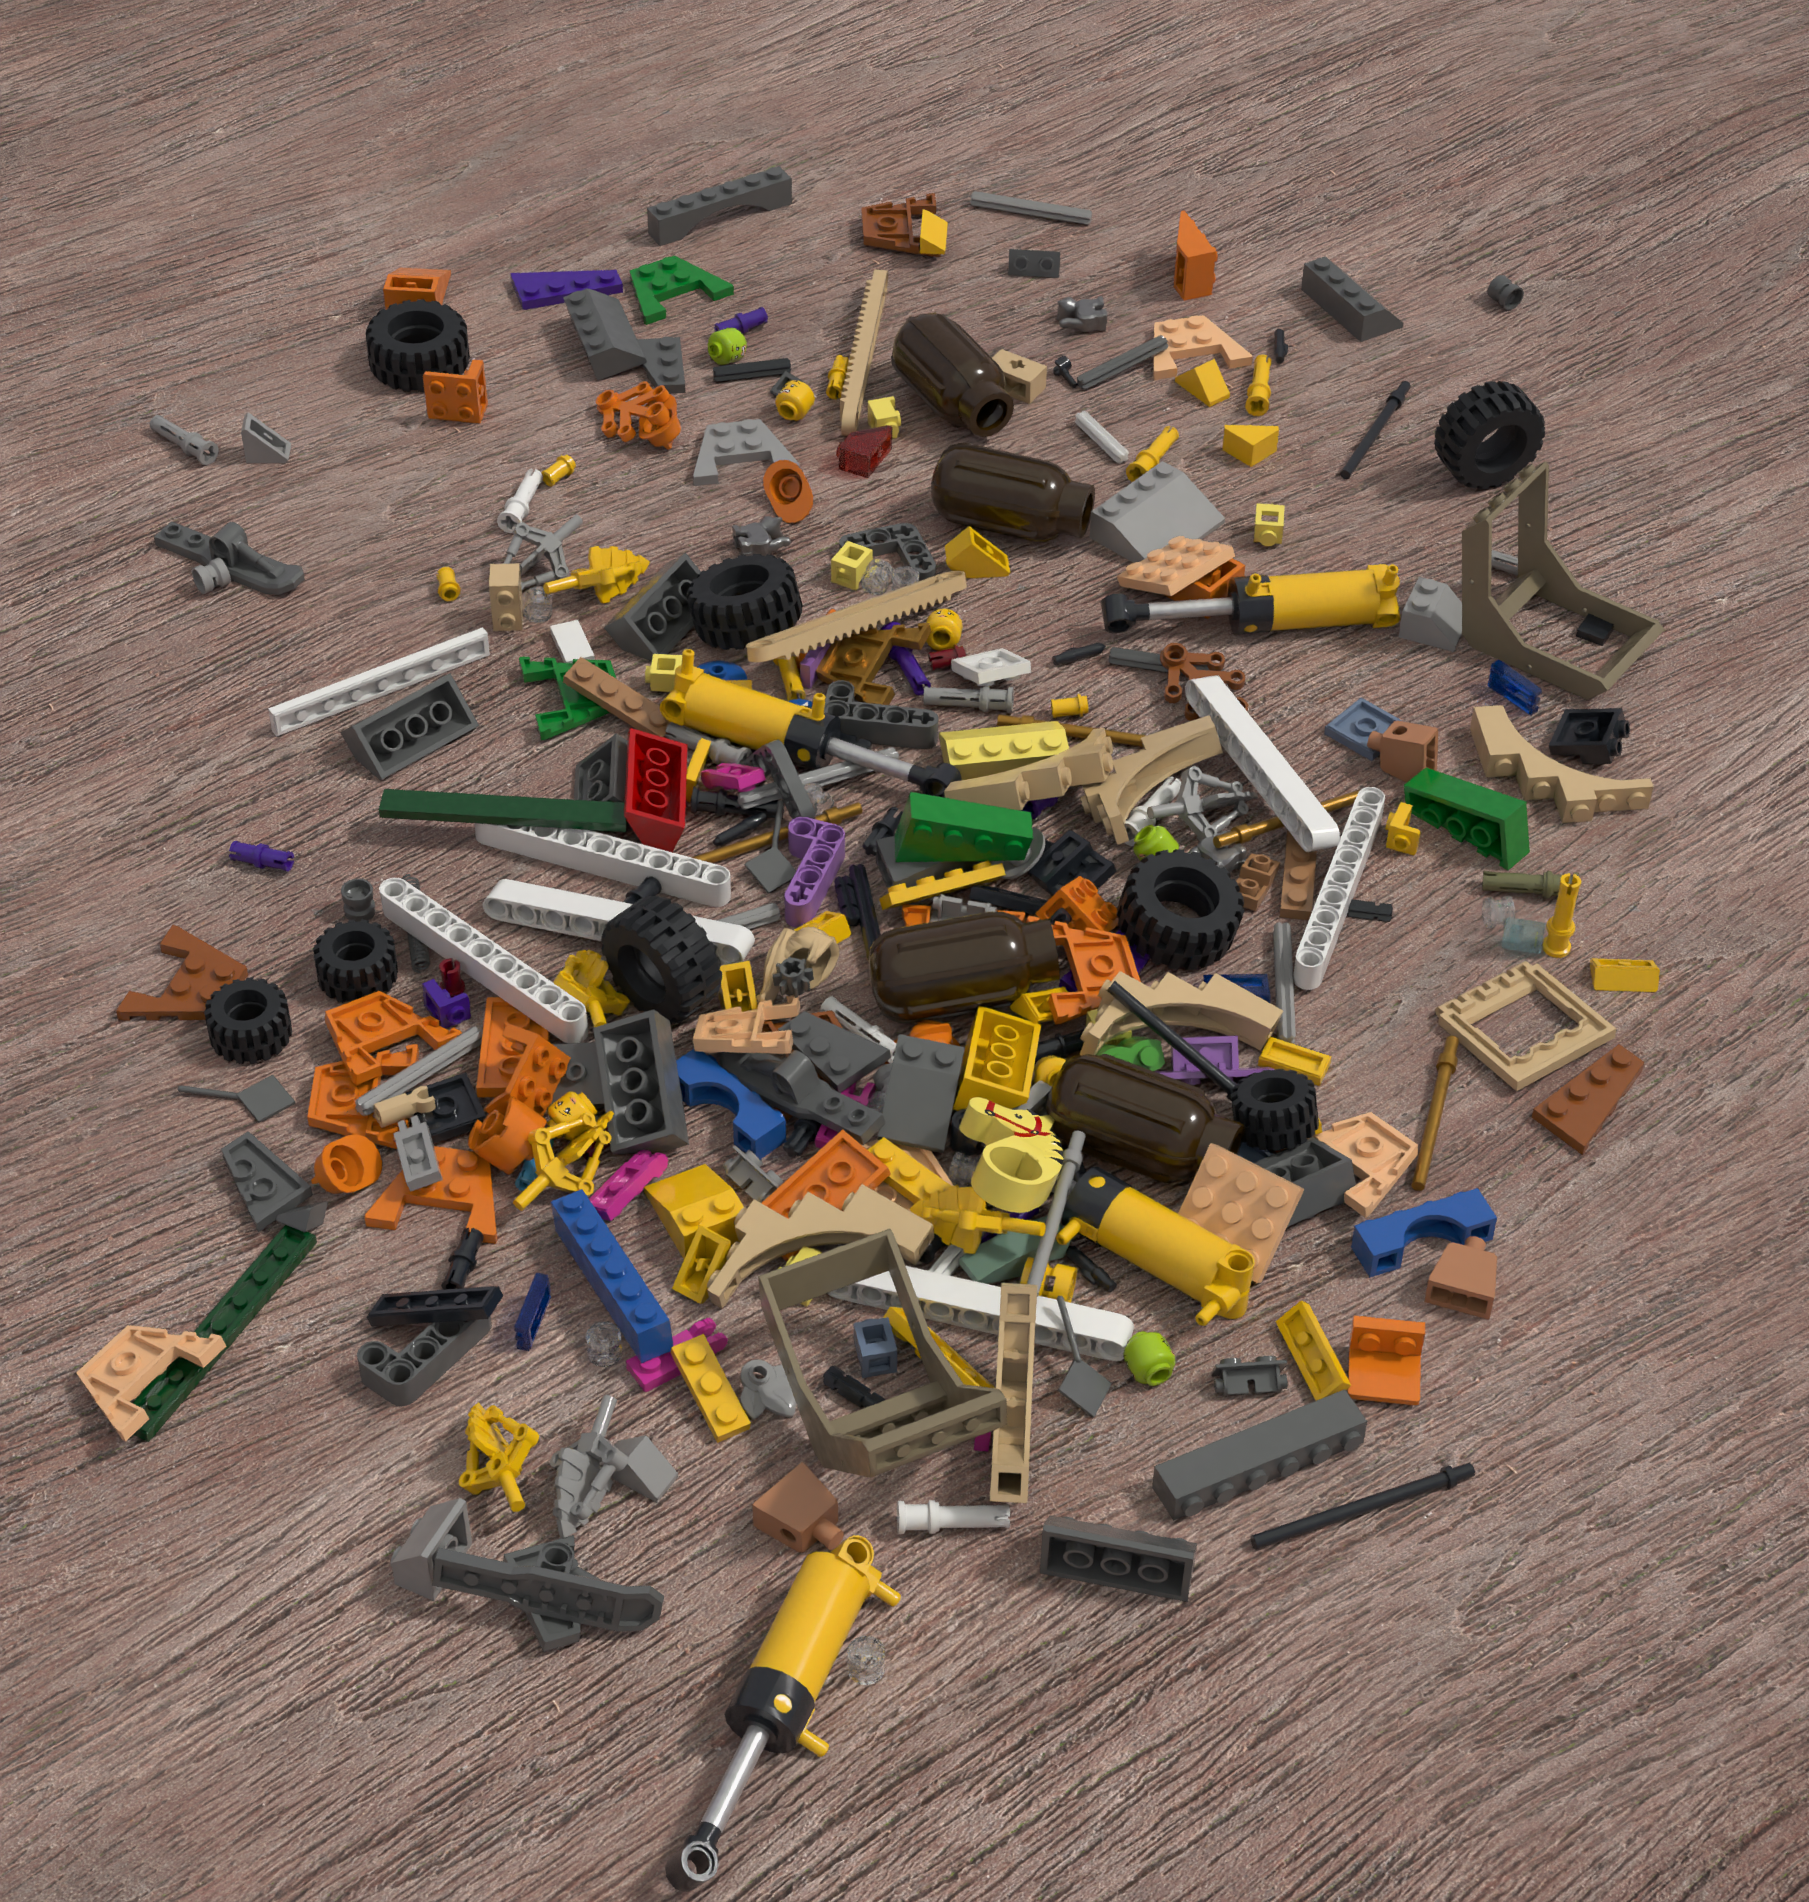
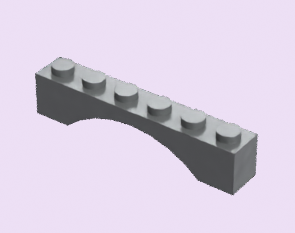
[647,166,792,246]

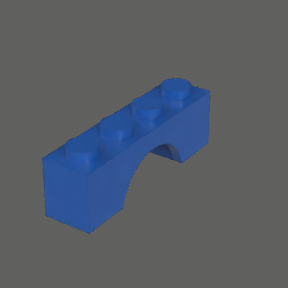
[676,1049,786,1160]
[1351,1188,1497,1278]

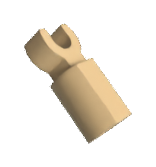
[373,1086,436,1128]

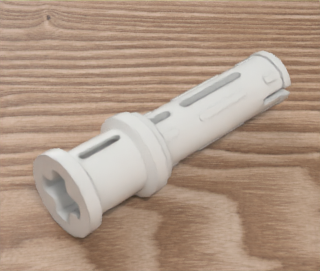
[497,469,543,533]
[1125,776,1181,846]
[897,1500,1010,1534]

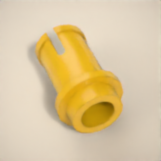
[541,455,576,487]
[436,567,461,601]
[1051,694,1089,718]

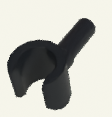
[1053,356,1078,389]

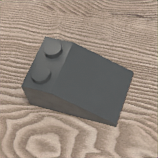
[877,1034,965,1153]

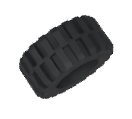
[365,299,470,392]
[1434,381,1545,489]
[687,554,803,650]
[1117,849,1244,971]
[601,896,722,1024]

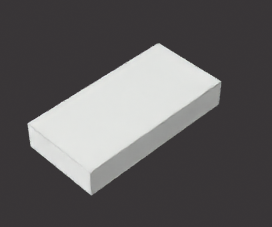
[550,620,595,663]

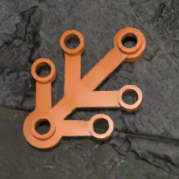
[596,381,670,442]

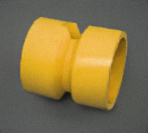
[1020,1257,1077,1303]

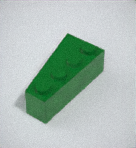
[1404,767,1530,871]
[894,792,1033,862]

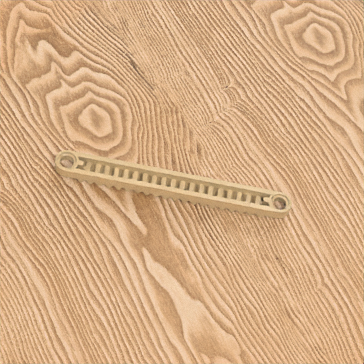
[840,269,888,437]
[746,571,967,662]

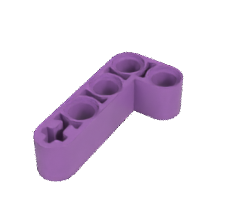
[784,817,845,928]

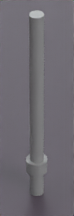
[1027,1131,1086,1297]

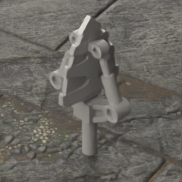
[503,514,583,590]
[1147,766,1258,842]
[550,1395,628,1538]

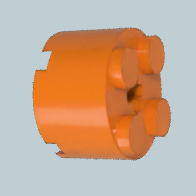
[468,1093,547,1175]

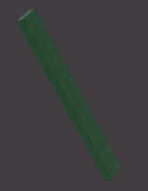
[378,789,628,832]
[133,1225,317,1442]

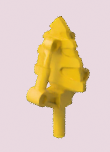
[543,546,650,604]
[553,950,630,1028]
[513,1110,614,1211]
[910,1185,1046,1254]
[459,1402,539,1512]

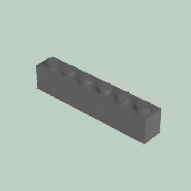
[1152,1389,1367,1521]

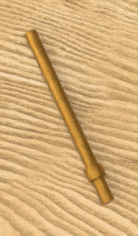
[997,714,1148,747]
[1213,790,1360,848]
[691,802,863,863]
[1411,1036,1459,1191]

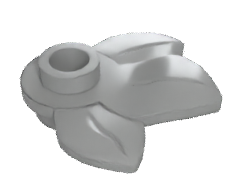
[740,1359,807,1420]

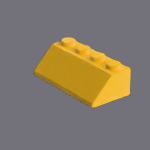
[953,1005,1041,1111]

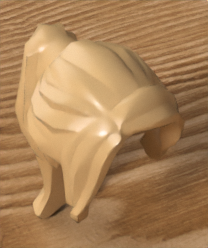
[756,927,839,1005]

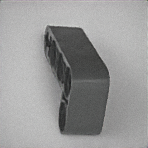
[824,680,939,749]
[357,1316,492,1406]

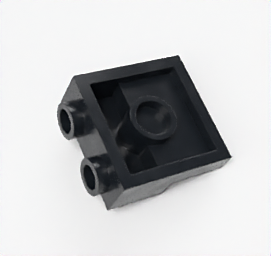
[1549,708,1630,765]

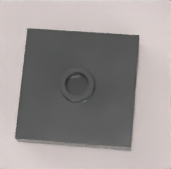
[546,1042,605,1110]

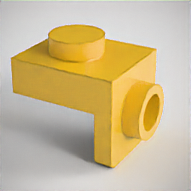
[1385,802,1420,855]

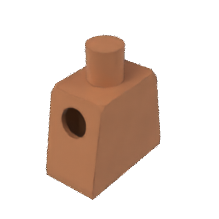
[1367,721,1438,783]
[1424,1236,1497,1320]
[752,1462,844,1552]

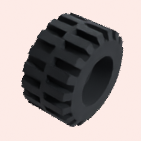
[313,919,398,1003]
[204,978,292,1064]
[1231,1069,1319,1151]

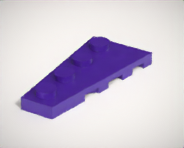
[510,270,623,310]

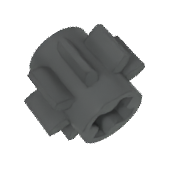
[773,957,814,998]

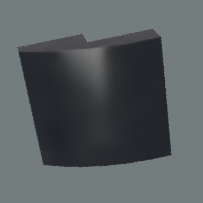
[1027,829,1117,896]

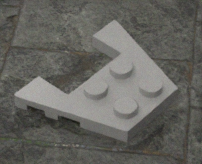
[693,419,800,486]

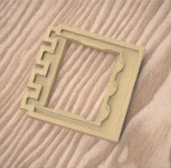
[1435,961,1616,1091]

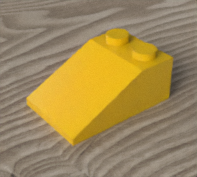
[643,1164,744,1259]

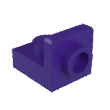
[422,979,471,1029]

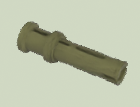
[1482,871,1579,901]

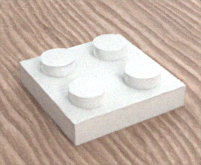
[951,648,1031,686]

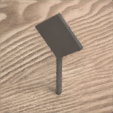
[744,800,796,894]
[177,1075,296,1123]
[1057,1296,1112,1418]

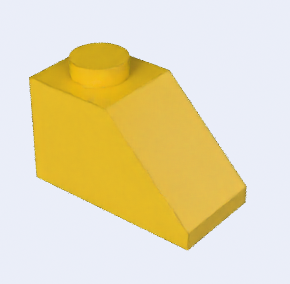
[945,526,1010,578]

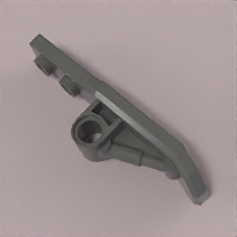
[154,521,305,595]
[719,1050,885,1145]
[432,1541,664,1632]

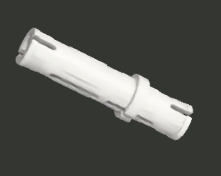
[820,996,897,1063]

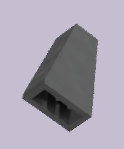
[876,836,991,888]

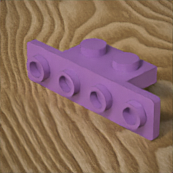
[1154,1035,1274,1085]

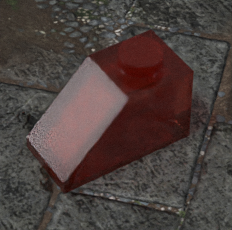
[836,425,892,478]

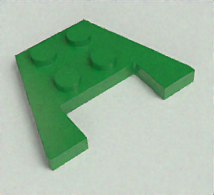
[630,255,734,325]
[519,657,616,741]

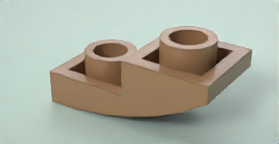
[1236,853,1280,911]

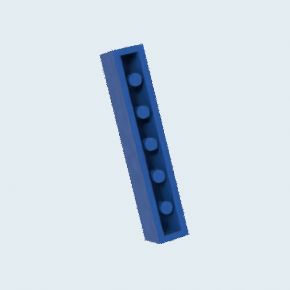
[551,1189,673,1363]

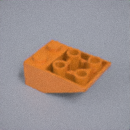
[1173,210,1218,301]
[383,267,451,310]
[1165,558,1245,619]

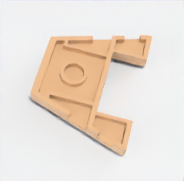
[1153,315,1253,380]
[693,995,800,1054]
[1275,1112,1418,1218]
[76,1325,226,1441]

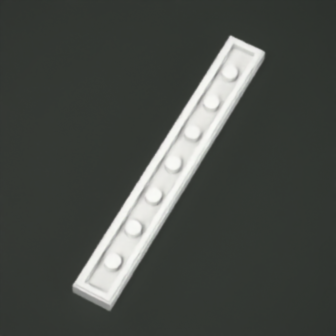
[268,627,490,737]

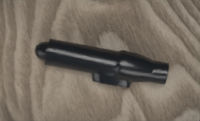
[1274,329,1288,364]
[1052,642,1106,665]
[713,812,767,847]
[1066,1246,1117,1292]

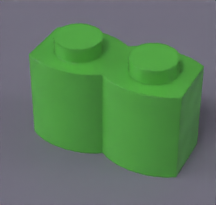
[1096,1037,1165,1071]

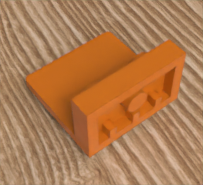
[423,359,488,424]
[1035,876,1119,932]
[502,1023,571,1116]
[1347,1315,1425,1406]

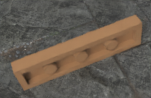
[563,657,671,738]
[1279,829,1317,920]

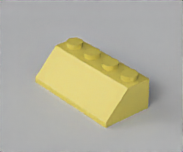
[939,721,1069,780]

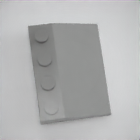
[1090,461,1225,563]

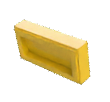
[686,738,711,802]
[1258,1037,1332,1086]

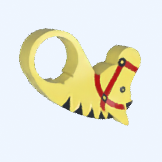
[959,1097,1064,1213]

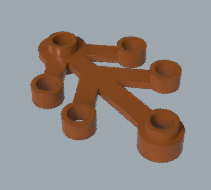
[1160,643,1248,721]

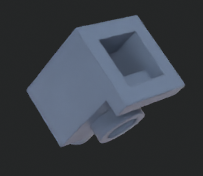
[853,1317,897,1378]

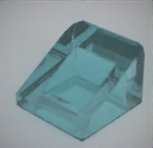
[1502,917,1546,954]

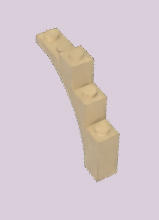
[1470,705,1654,823]
[1080,715,1223,845]
[944,728,1113,811]
[1080,971,1283,1055]
[707,1184,934,1309]
[990,1283,1037,1503]

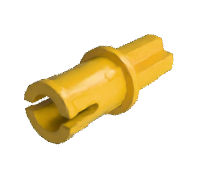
[826,355,849,399]

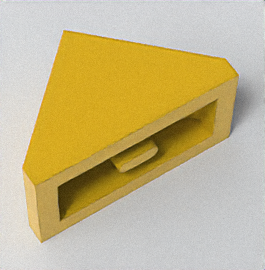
[1175,359,1230,407]
[1222,425,1279,467]
[718,961,758,1012]
[672,1225,731,1304]

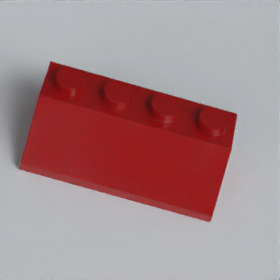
[624,728,688,853]

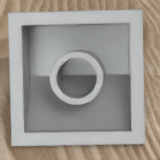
[1399,577,1462,652]
[390,1498,472,1601]

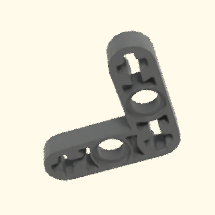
[839,523,936,582]
[744,739,815,819]

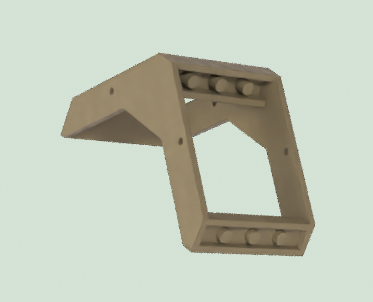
[1462,461,1665,700]
[758,1229,1007,1478]

